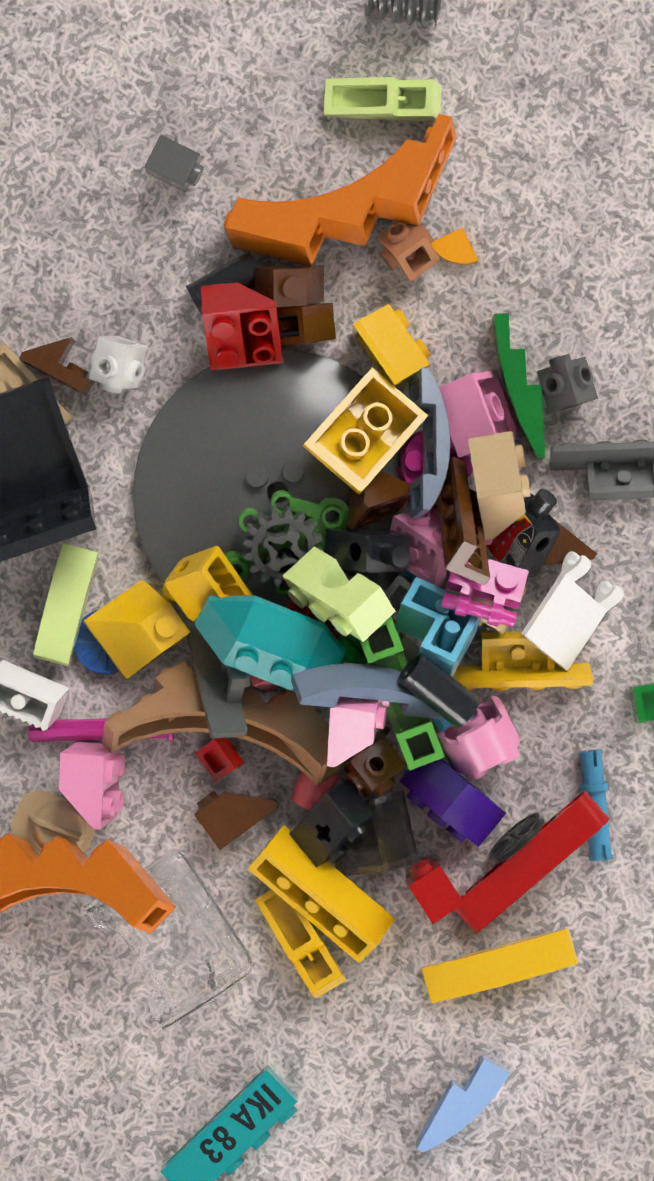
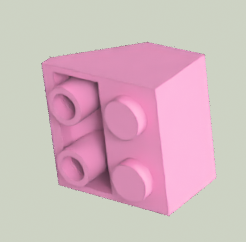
[59,741,125,830]

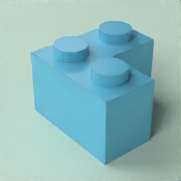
[395,577,481,677]

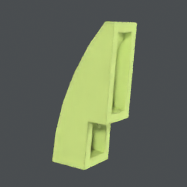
[324,77,442,122]
[33,543,98,666]

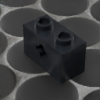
[289,781,375,867]

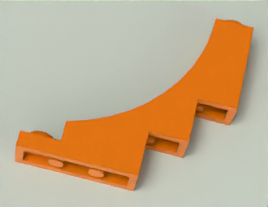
[224,114,457,267]

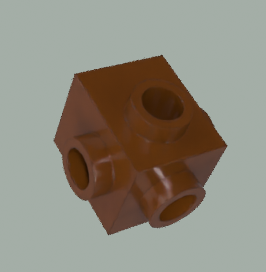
[344,736,407,798]

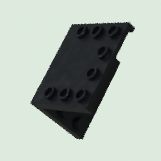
[0,377,96,562]

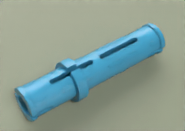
[579,749,613,861]

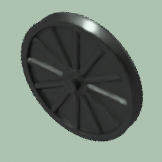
[489,812,544,863]

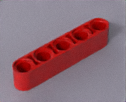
[455,791,610,934]

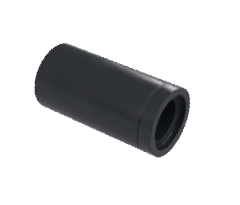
[186,251,258,318]
[398,652,480,728]

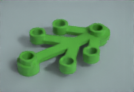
[224,490,349,595]

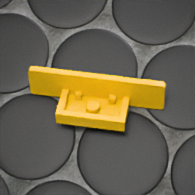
[454,632,593,691]

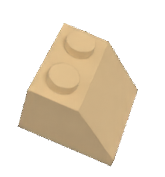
[468,431,531,541]

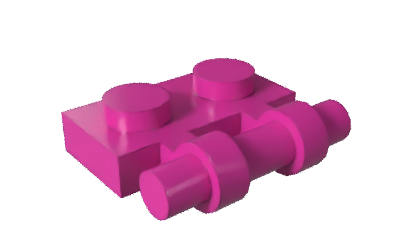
[441,559,529,627]

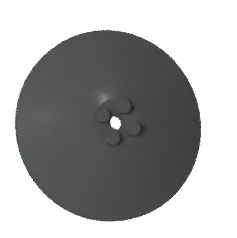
[133,349,410,629]

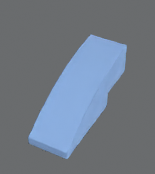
[416,1055,510,1152]

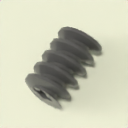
[364,0,442,29]

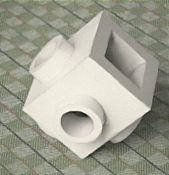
[89,336,148,394]

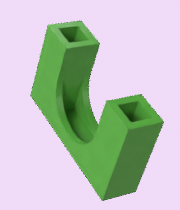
[358,616,445,771]

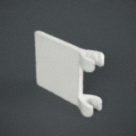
[521,551,624,671]

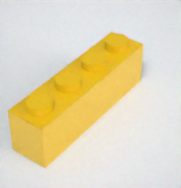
[247,825,396,963]

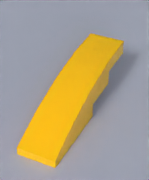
[422,928,578,1004]

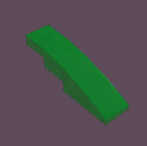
[492,313,545,460]

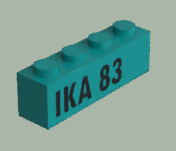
[160,1065,298,1181]

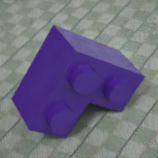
[399,758,506,847]

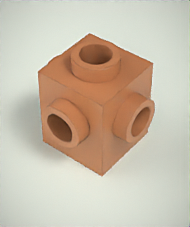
[377,222,440,282]

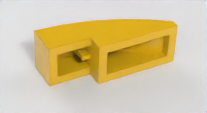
[254,889,347,999]

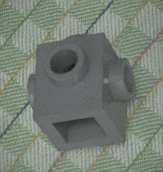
[536,354,598,413]

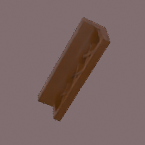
[437,457,490,586]

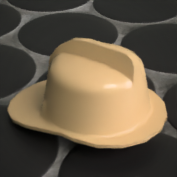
[10,790,95,853]

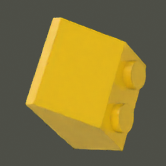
[352,304,431,389]

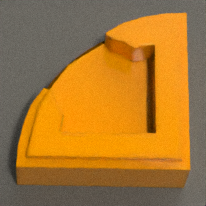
[431,227,478,265]

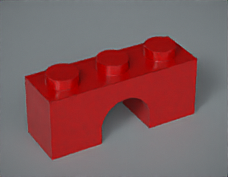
[405,856,464,924]

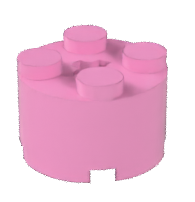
[435,696,520,780]

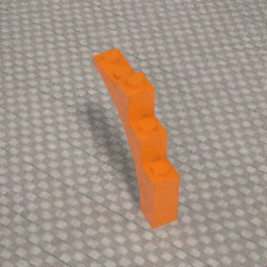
[0,833,176,934]

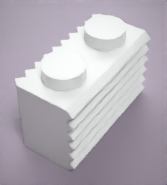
[0,660,69,731]

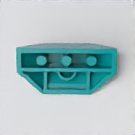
[194,596,346,691]

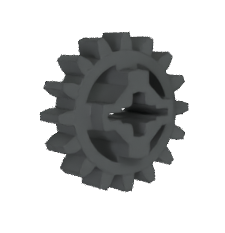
[242,505,323,587]

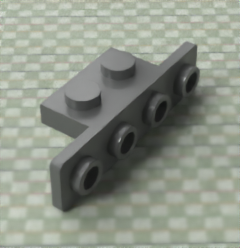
[549,440,654,501]
[185,618,250,738]

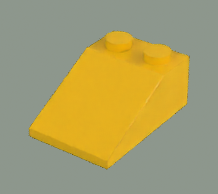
[303,367,428,495]

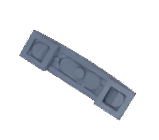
[409,368,450,520]
[291,664,439,719]

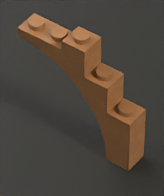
[102,661,348,786]

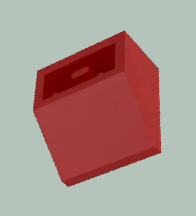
[201,282,283,371]

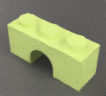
[283,546,395,642]

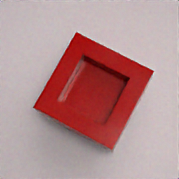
[195,738,244,783]

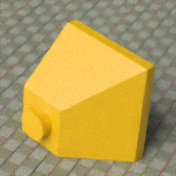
[83,579,190,680]

